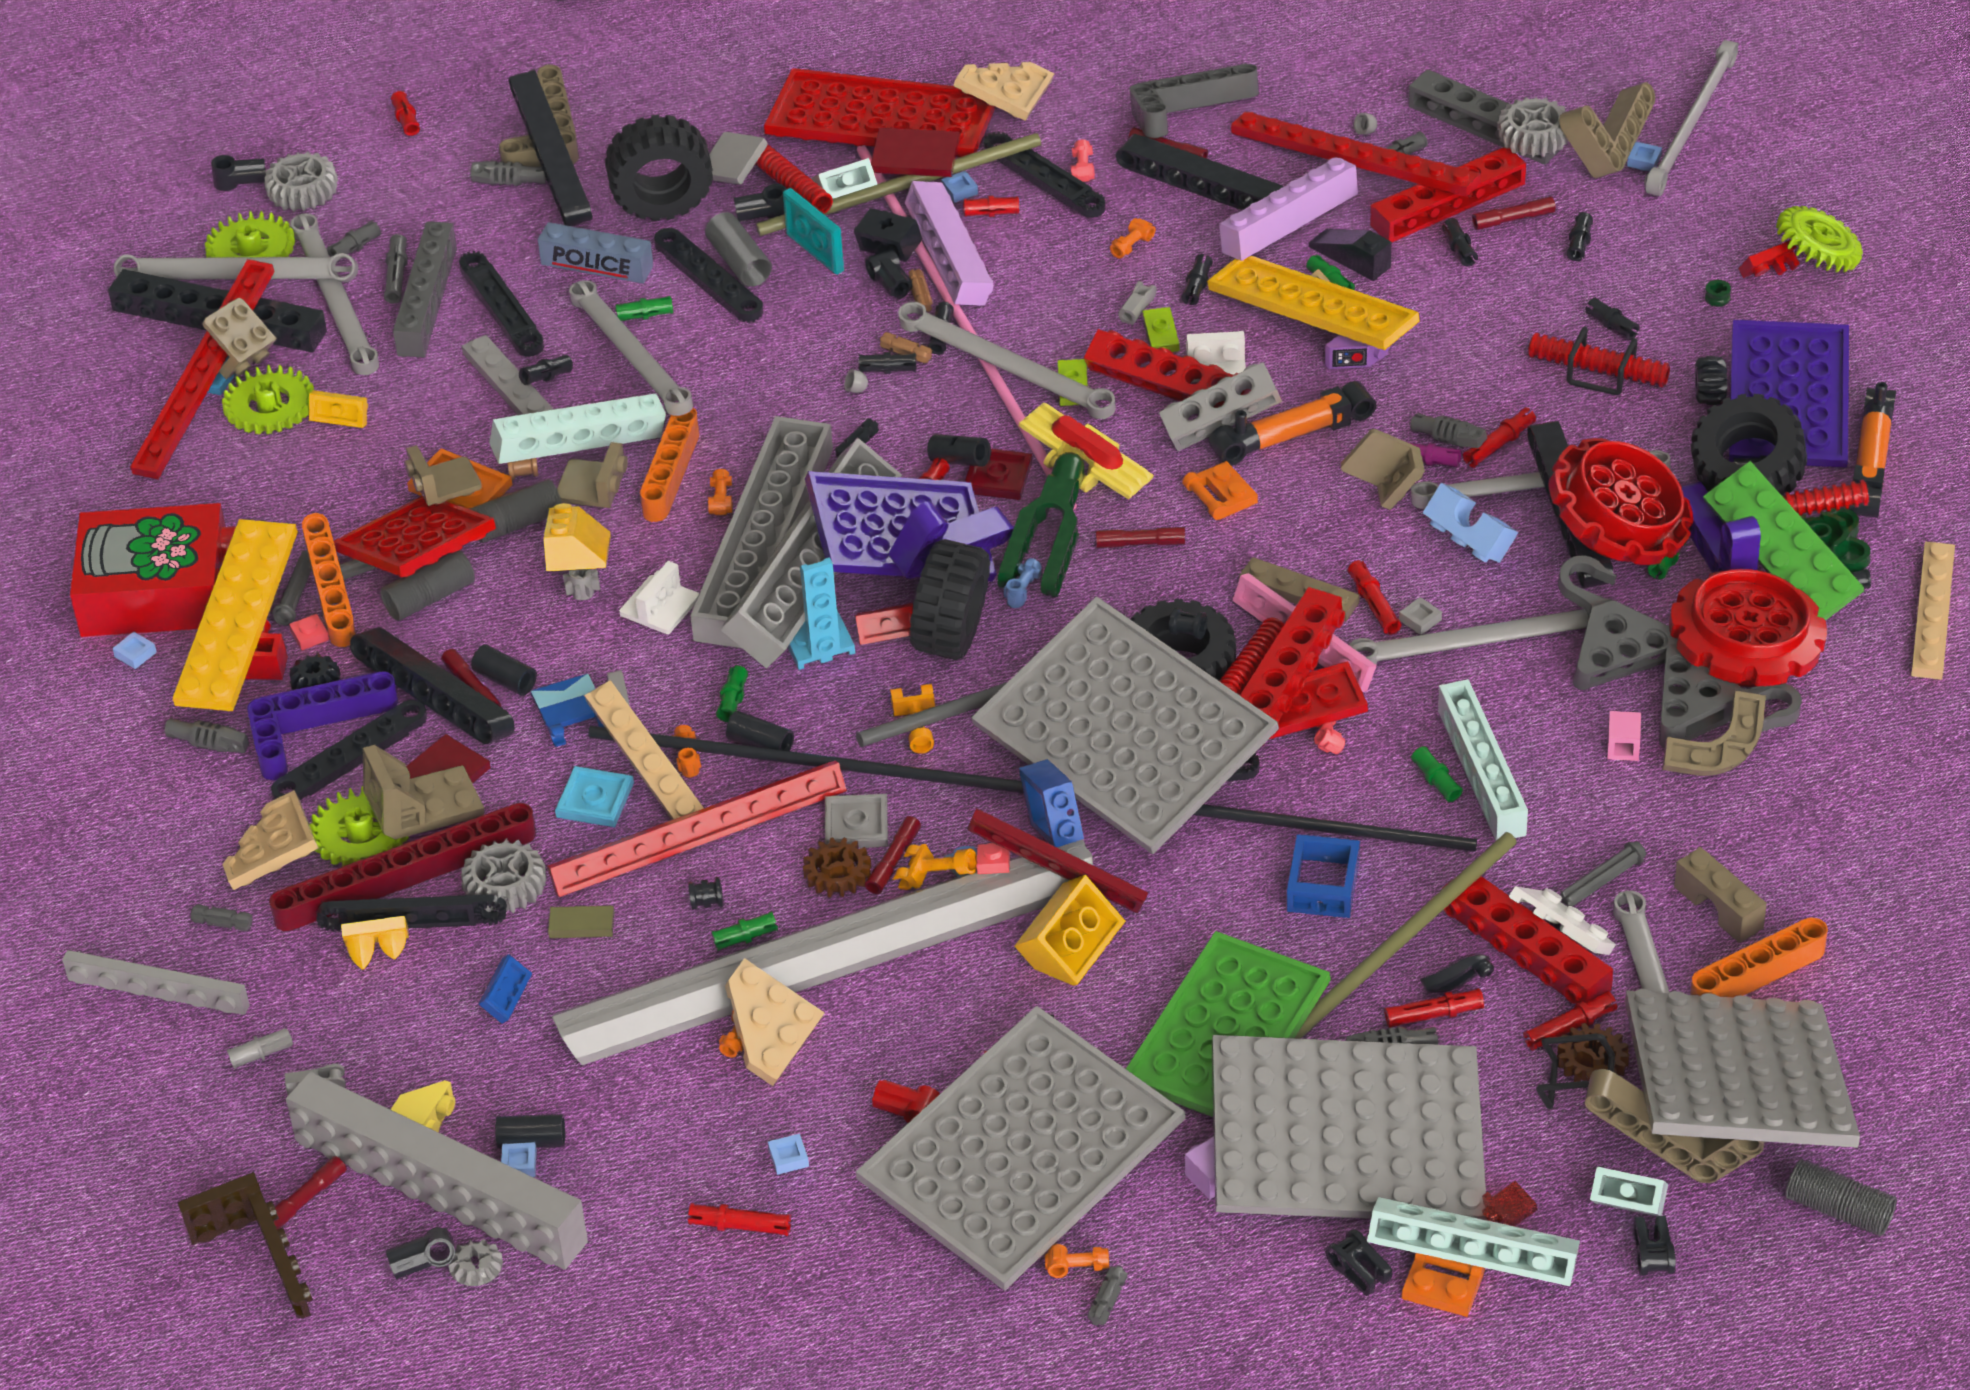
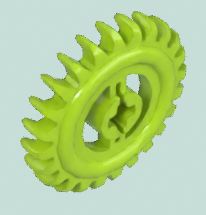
[1776,206,1863,273]
[204,211,295,258]
[222,364,314,434]
[309,786,409,867]

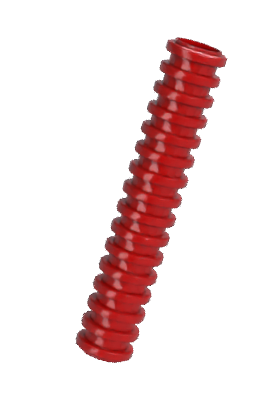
[755,145,833,214]
[1528,332,1670,388]
[1782,479,1869,516]
[1219,617,1284,695]

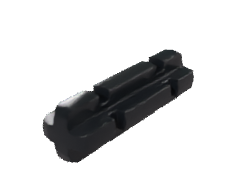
[835,418,879,458]

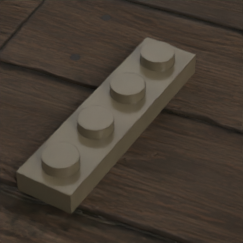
[1239,557,1360,622]

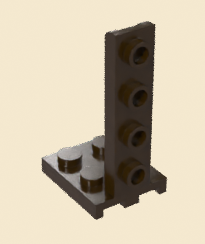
[177,1172,313,1319]

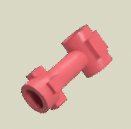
[1071,139,1095,182]
[1314,721,1345,754]

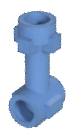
[1004,558,1042,608]

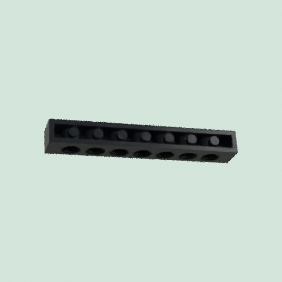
[108,269,327,353]

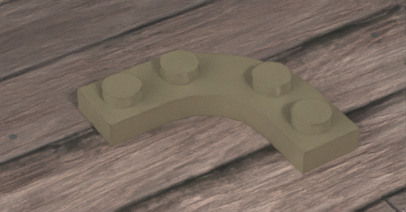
[1662,691,1766,776]

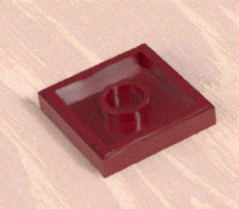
[965,449,1033,500]

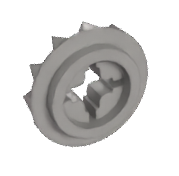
[448,1239,503,1286]

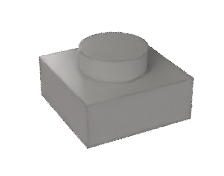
[1399,597,1442,635]

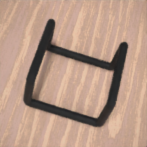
[1567,327,1637,395]
[1536,1034,1615,1109]

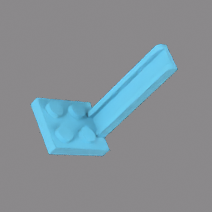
[788,557,856,670]

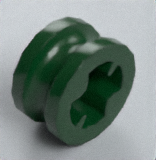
[1705,280,1731,307]

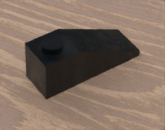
[1309,229,1392,281]

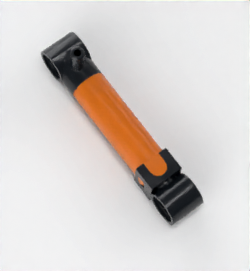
[1209,381,1377,465]
[1849,382,1896,518]

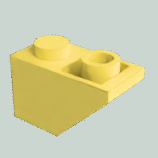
[390,1080,455,1132]

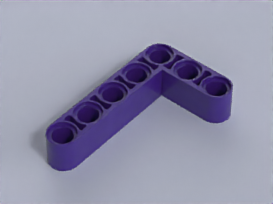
[1682,482,1761,573]
[888,501,1015,579]
[247,672,398,780]

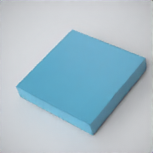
[555,766,634,827]

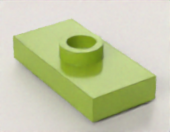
[1142,307,1180,352]
[1058,359,1088,406]

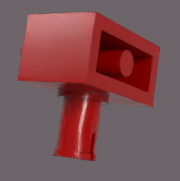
[245,620,288,680]

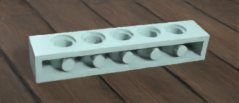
[489,393,666,464]
[1438,679,1528,840]
[1367,1197,1580,1286]

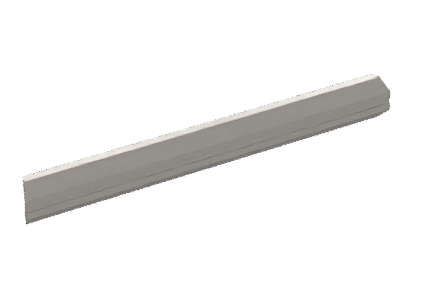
[552,839,1093,1065]

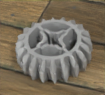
[1497,97,1568,157]
[264,151,338,212]
[461,838,547,914]

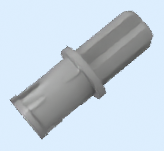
[227,1029,293,1069]

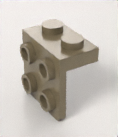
[202,298,277,379]
[1340,429,1425,510]
[557,442,628,508]
[404,445,482,506]

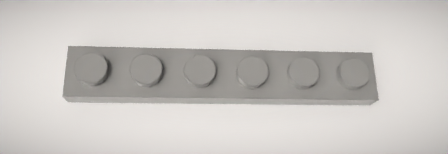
[461,335,554,415]
[62,950,250,1015]

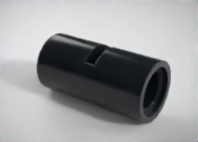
[927,434,991,467]
[471,644,537,696]
[726,711,794,751]
[495,1114,566,1149]

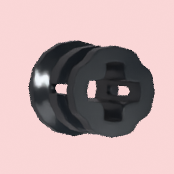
[688,876,724,910]

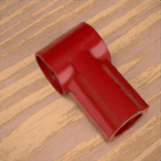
[872,1080,940,1123]

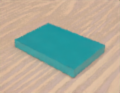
[783,188,844,275]

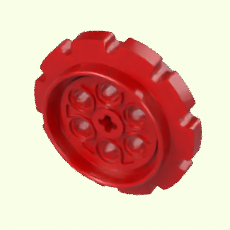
[1549,438,1693,565]
[1669,569,1827,687]

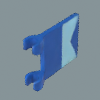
[531,673,604,747]

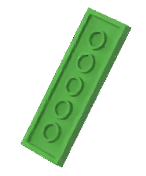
[1703,461,1864,621]

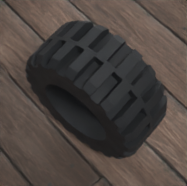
[605,115,713,221]
[1690,394,1807,496]
[910,539,990,660]
[1130,599,1236,681]

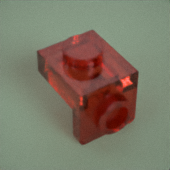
[1482,1180,1538,1226]

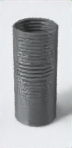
[705,212,772,287]
[469,479,562,543]
[380,550,475,621]
[1785,1159,1897,1237]

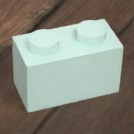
[811,158,877,199]
[1590,1167,1668,1217]

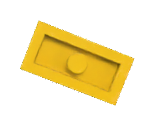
[309,390,368,428]
[341,916,409,970]

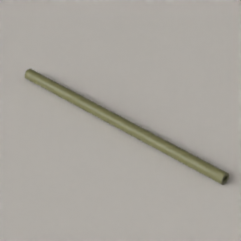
[756,133,1041,236]
[1295,832,1517,1039]

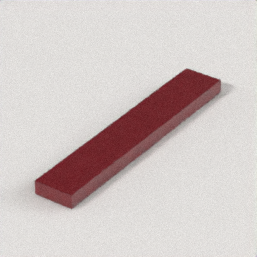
[967,808,1148,913]

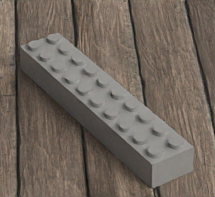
[690,416,833,649]
[720,438,902,669]
[286,1072,588,1270]

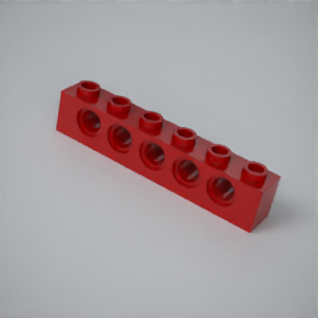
[1370,147,1526,242]
[1084,329,1251,408]
[1240,587,1345,745]
[1442,876,1613,1004]

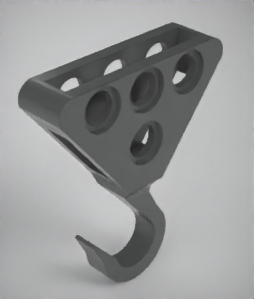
[1558,556,1678,690]
[1659,644,1802,748]

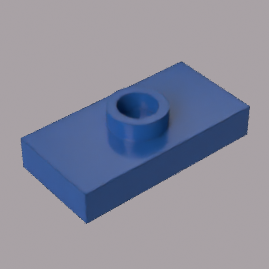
[478,954,532,1024]

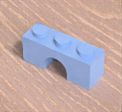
[1423,483,1519,563]

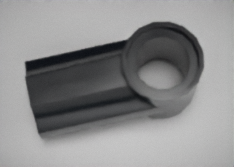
[211,155,266,191]
[734,184,786,221]
[865,249,912,299]
[386,1227,455,1279]

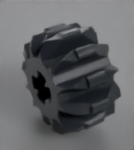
[1694,356,1728,405]
[289,653,341,690]

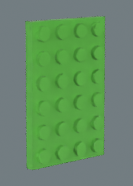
[1126,931,1331,1117]

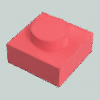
[289,614,329,650]
[977,843,1011,874]

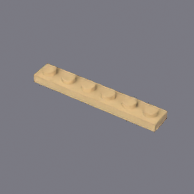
[1911,541,1955,680]
[584,680,704,820]

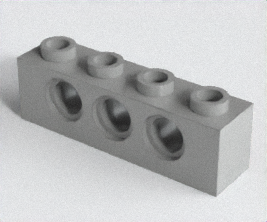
[1159,362,1282,452]

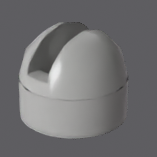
[1354,113,1377,135]
[844,369,868,393]

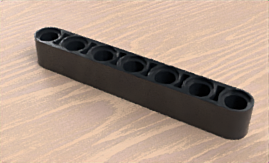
[508,70,593,226]
[1115,134,1284,210]
[1527,421,1614,588]
[350,627,515,744]

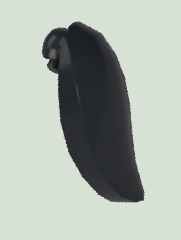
[1420,954,1494,993]

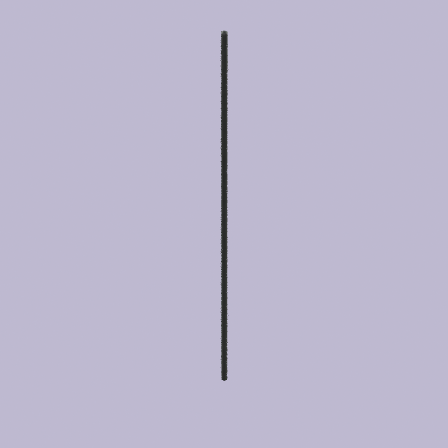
[588,726,1477,852]

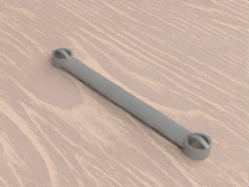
[1644,40,1738,197]
[291,213,379,375]
[114,253,359,282]
[569,280,693,416]
[898,302,1116,419]
[1411,450,1671,509]
[1349,609,1588,664]
[1613,890,1669,993]

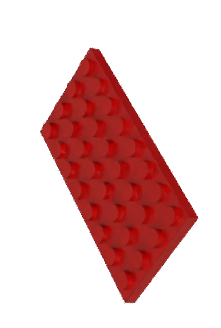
[764,68,996,157]

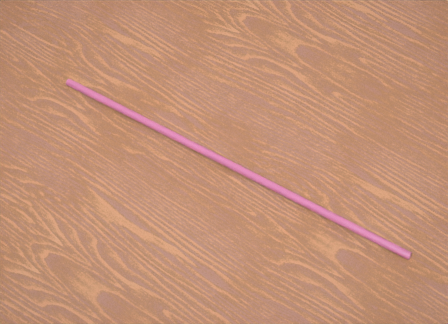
[856,145,1077,510]

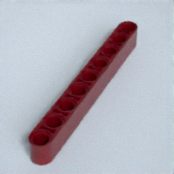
[269,803,536,931]

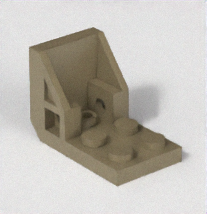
[363,745,484,839]

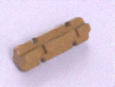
[909,269,933,312]
[880,332,932,363]

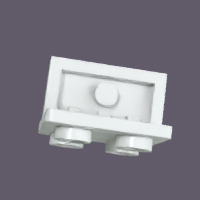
[1186,331,1246,383]
[619,561,699,634]

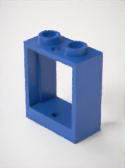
[1019,759,1084,847]
[1287,834,1360,918]

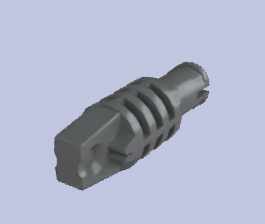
[470,161,546,186]
[1410,413,1487,448]
[165,718,249,753]
[1346,1026,1438,1045]

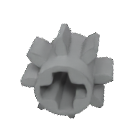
[563,569,600,600]

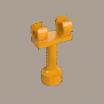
[890,684,935,754]
[893,844,977,890]

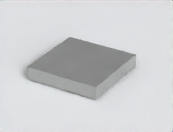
[709,131,768,185]
[825,794,888,848]

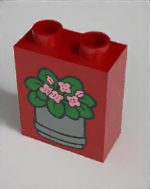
[70,503,236,637]

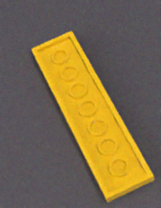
[1207,256,1420,350]
[173,519,298,711]

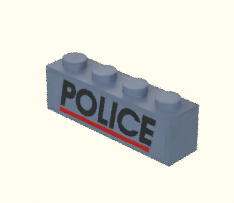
[538,222,653,284]

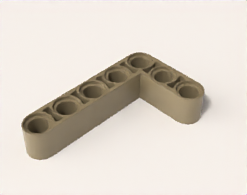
[499,64,579,167]
[1559,82,1655,178]
[1585,1069,1765,1183]

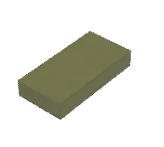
[548,906,615,938]

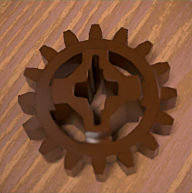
[803,837,871,898]
[1557,1023,1630,1088]

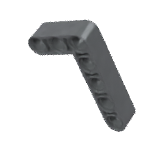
[1129,64,1259,138]

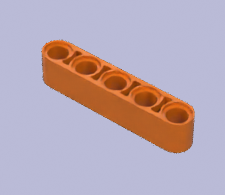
[640,408,700,522]
[302,513,356,647]
[1690,917,1828,998]

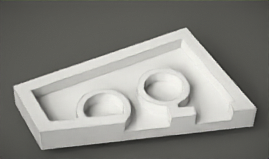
[1509,886,1616,955]

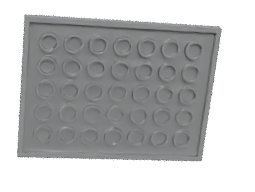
[971,596,1279,854]
[1625,989,1860,1148]
[856,1006,1185,1291]
[1211,1035,1488,1220]

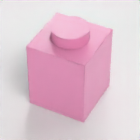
[1607,711,1641,761]

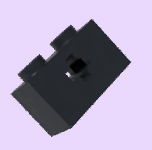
[854,208,923,262]

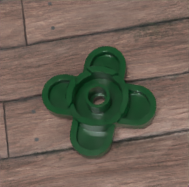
[1800,508,1871,572]

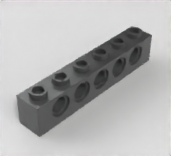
[1409,69,1560,165]
[393,222,457,357]

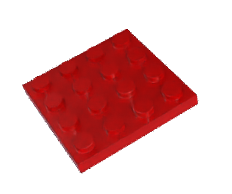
[334,496,496,577]

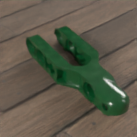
[998,452,1084,598]

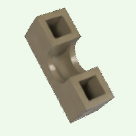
[1674,847,1767,943]

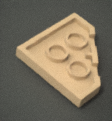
[953,62,1055,121]
[222,790,318,890]
[725,958,824,1086]

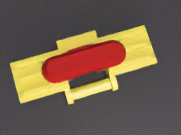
[1019,403,1154,500]

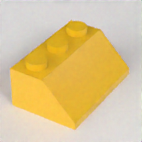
[543,503,611,571]
[1014,875,1125,986]

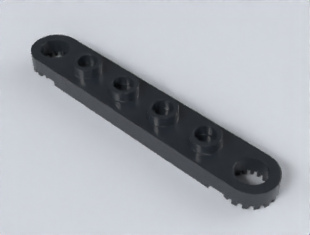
[984,131,1106,217]
[654,228,763,323]
[459,251,544,357]
[271,700,427,800]
[316,894,507,932]

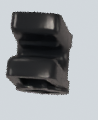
[1634,1215,1676,1276]
[1325,1229,1392,1296]

